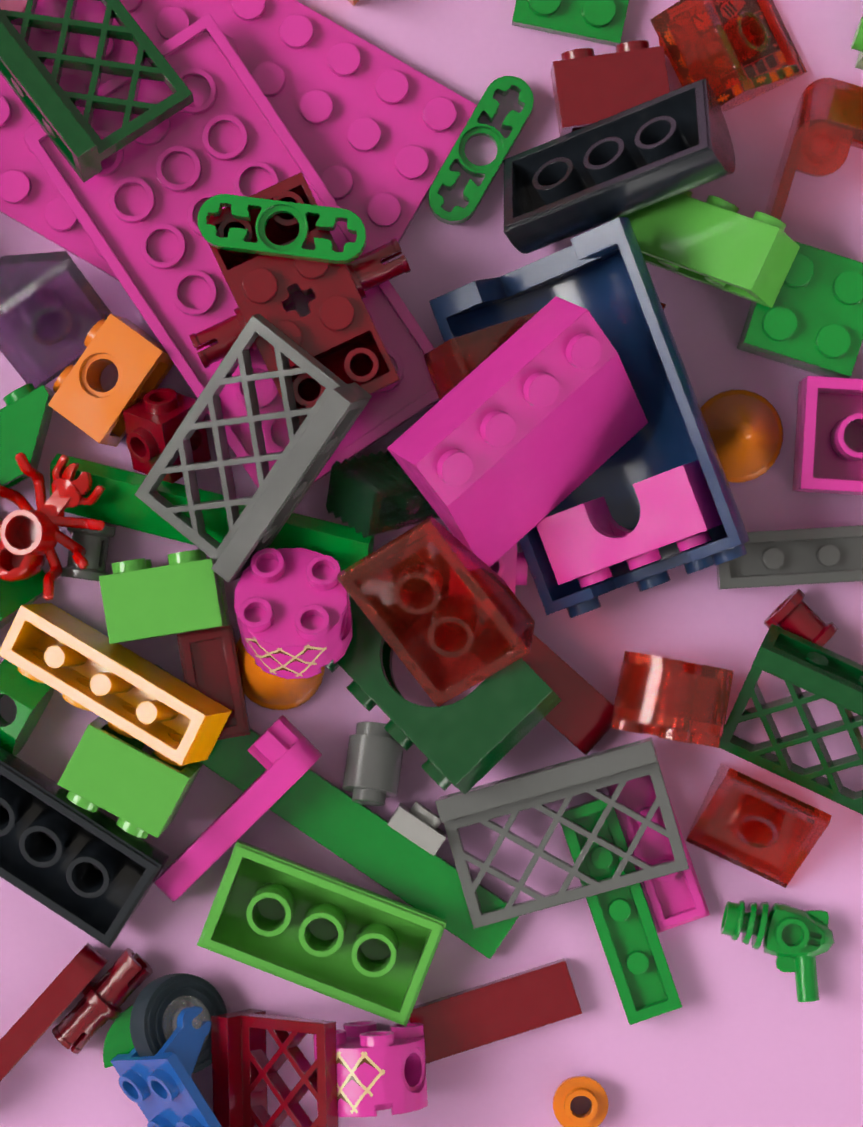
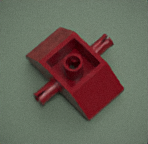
[189,172,411,426]

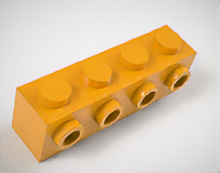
[0,603,232,767]

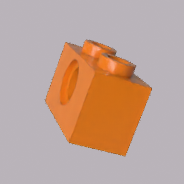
[48,313,174,447]

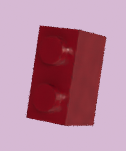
[551,40,670,137]

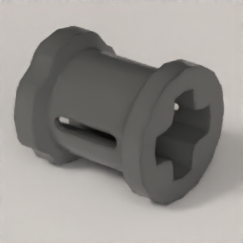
[61,526,116,581]

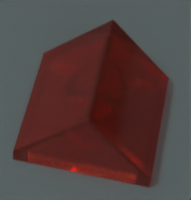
[686,763,832,888]

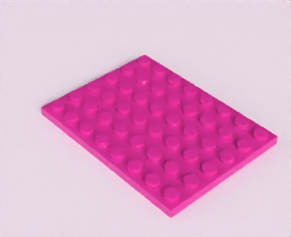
[0,0,477,281]

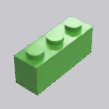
[623,190,800,308]

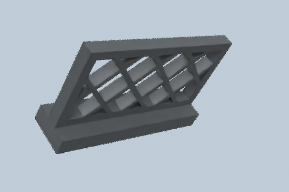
[135,314,372,583]
[435,737,689,929]

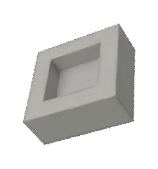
[387,802,446,856]

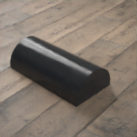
[503,78,736,254]
[0,746,169,948]

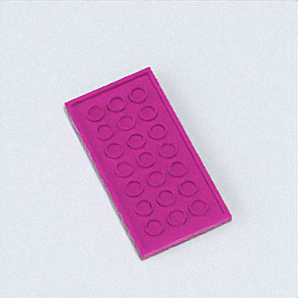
[23,13,458,488]

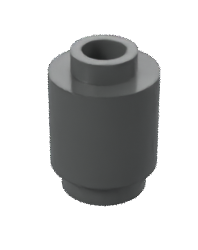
[342,722,404,806]

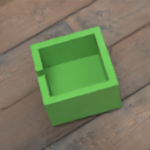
[99,549,231,644]
[57,717,203,839]

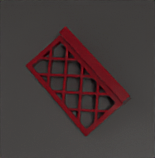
[211,1009,338,1127]

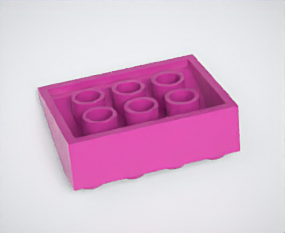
[387,296,648,572]

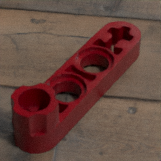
[0,943,108,1082]

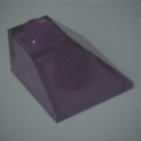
[0,251,113,389]

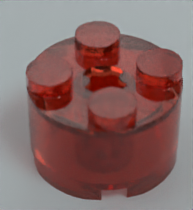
[611,651,734,748]

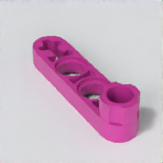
[154,715,322,902]

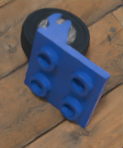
[110,973,227,1127]

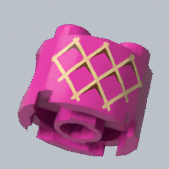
[234,548,353,679]
[313,1021,428,1117]

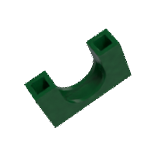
[325,535,562,794]

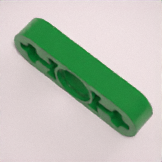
[429,76,534,225]
[197,194,366,264]

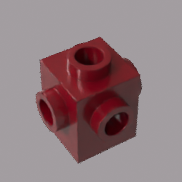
[122,388,211,484]

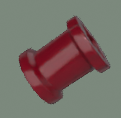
[764,589,838,647]

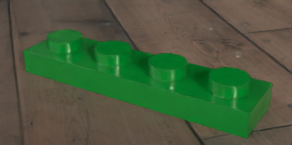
[560,795,682,1025]

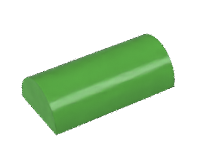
[197,840,447,1026]

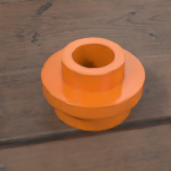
[553,1075,608,1127]

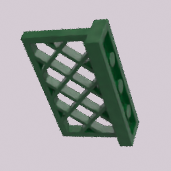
[0,0,194,182]
[716,624,863,815]

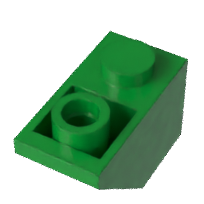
[0,383,54,488]

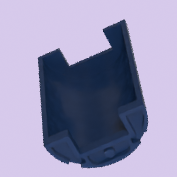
[429,217,750,618]

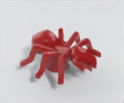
[0,452,105,600]

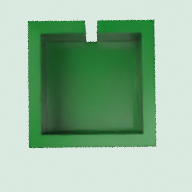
[737,241,863,378]

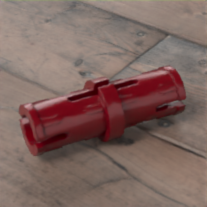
[52,948,153,1054]

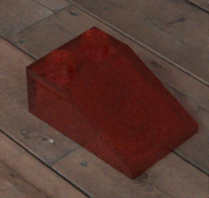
[337,516,535,707]

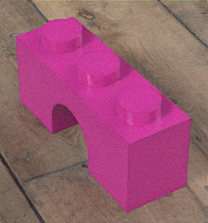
[536,460,723,588]

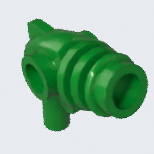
[721,900,834,1002]

